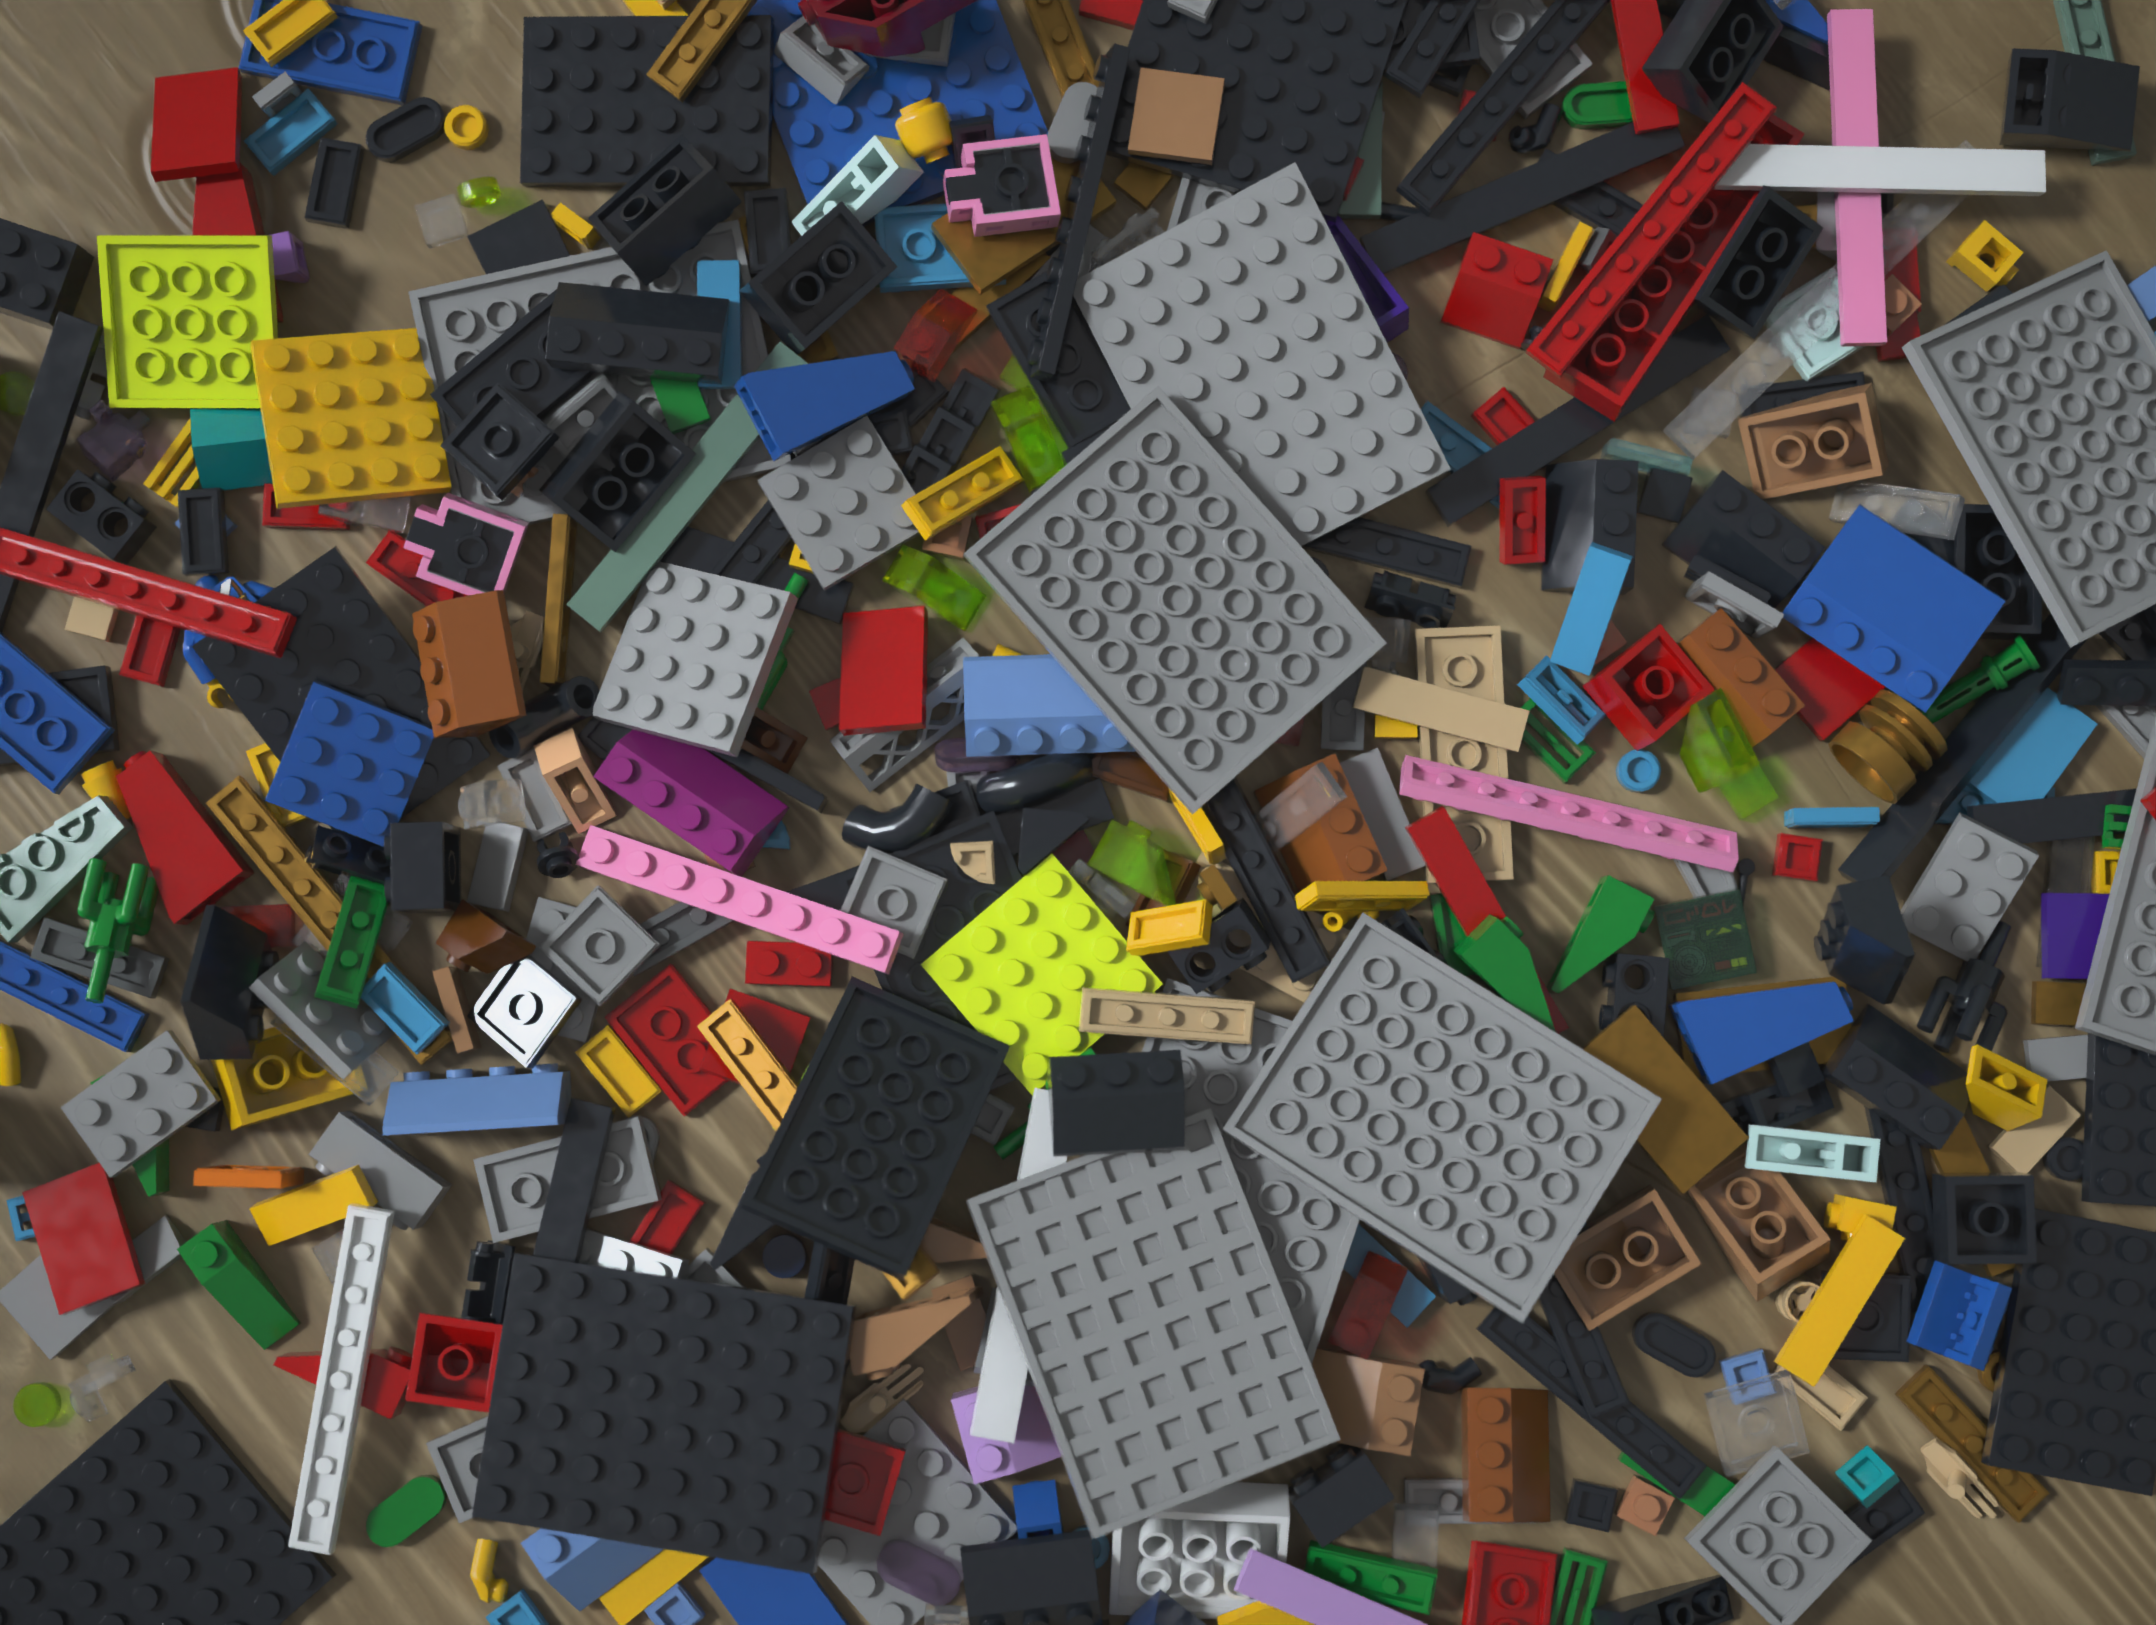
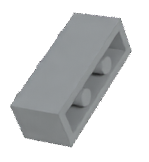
[308,1111,452,1230]

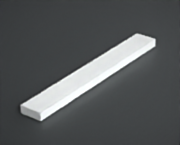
[1713,144,2046,196]
[970,1088,1067,1443]
[288,1203,395,1555]

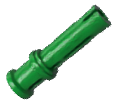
[1914,635,2040,724]

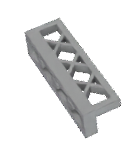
[829,638,980,792]

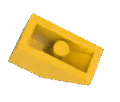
[1966,1044,2047,1131]

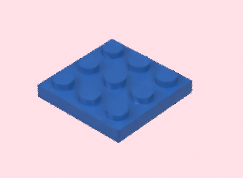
[265,680,434,847]

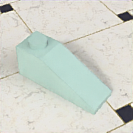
[791,135,924,236]
[1745,1124,1880,1182]

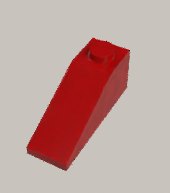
[273,1346,412,1419]

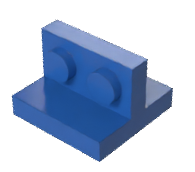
[1906,1261,2012,1371]

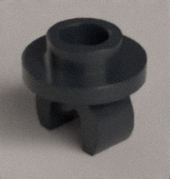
[537,832,580,878]

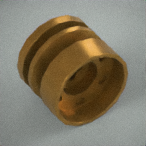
[1828,689,1948,804]

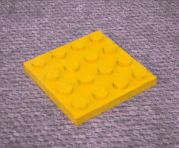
[250,328,451,509]

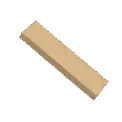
[1352,666,1530,752]
[1079,987,1255,1045]

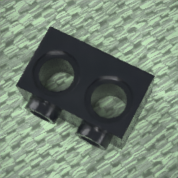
[46,469,157,565]
[1168,898,1271,994]
[1599,953,1670,1038]

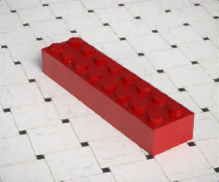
[1543,115,1805,422]

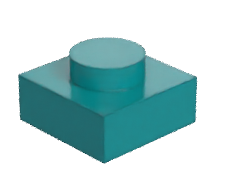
[1835,1445,1900,1508]

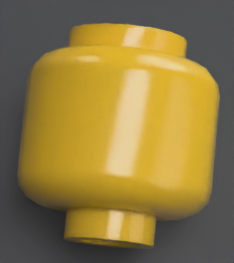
[895,97,953,164]

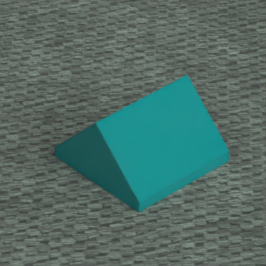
[190,408,273,491]

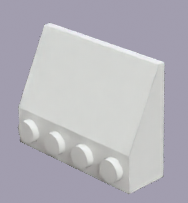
[1109,1482,1290,1619]

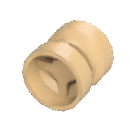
[1775,1279,1819,1323]

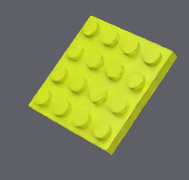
[97,235,278,408]
[921,853,1163,1095]

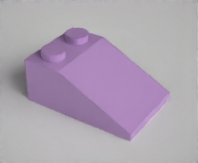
[951,1385,1061,1484]

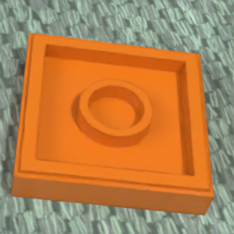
[193,1164,304,1189]

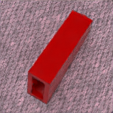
[192,162,283,323]
[116,750,254,925]

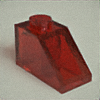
[893,289,978,382]
[1328,1250,1409,1360]

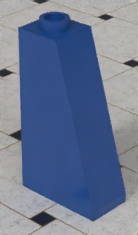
[734,351,915,462]
[1668,982,1854,1084]

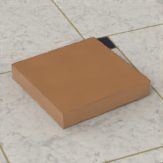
[1128,68,1225,165]

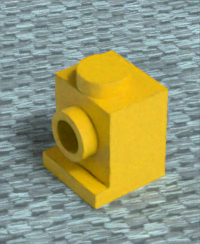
[1946,220,2024,292]
[1824,1194,1897,1241]

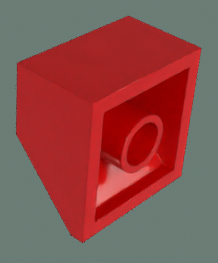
[1440,232,1553,350]
[1582,624,1715,751]
[405,1312,503,1413]

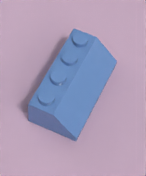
[963,654,1136,757]
[382,1063,571,1136]
[521,1528,664,1612]

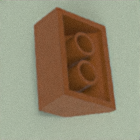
[412,590,526,738]
[1677,608,1805,764]
[1254,753,1388,892]
[1461,1388,1551,1523]

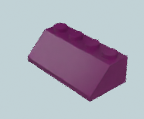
[593,730,790,877]

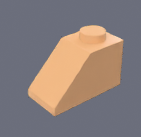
[534,728,617,834]

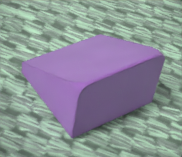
[272,231,310,283]

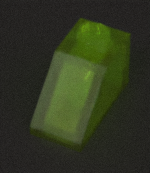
[990,385,1065,492]
[882,544,986,631]
[1680,688,1760,793]
[1087,820,1176,906]

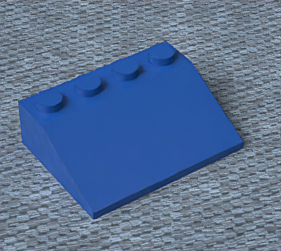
[1782,504,2006,713]

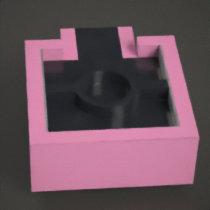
[943,134,1061,237]
[403,493,529,596]

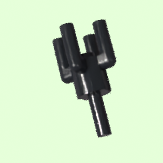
[1917,921,2012,1053]

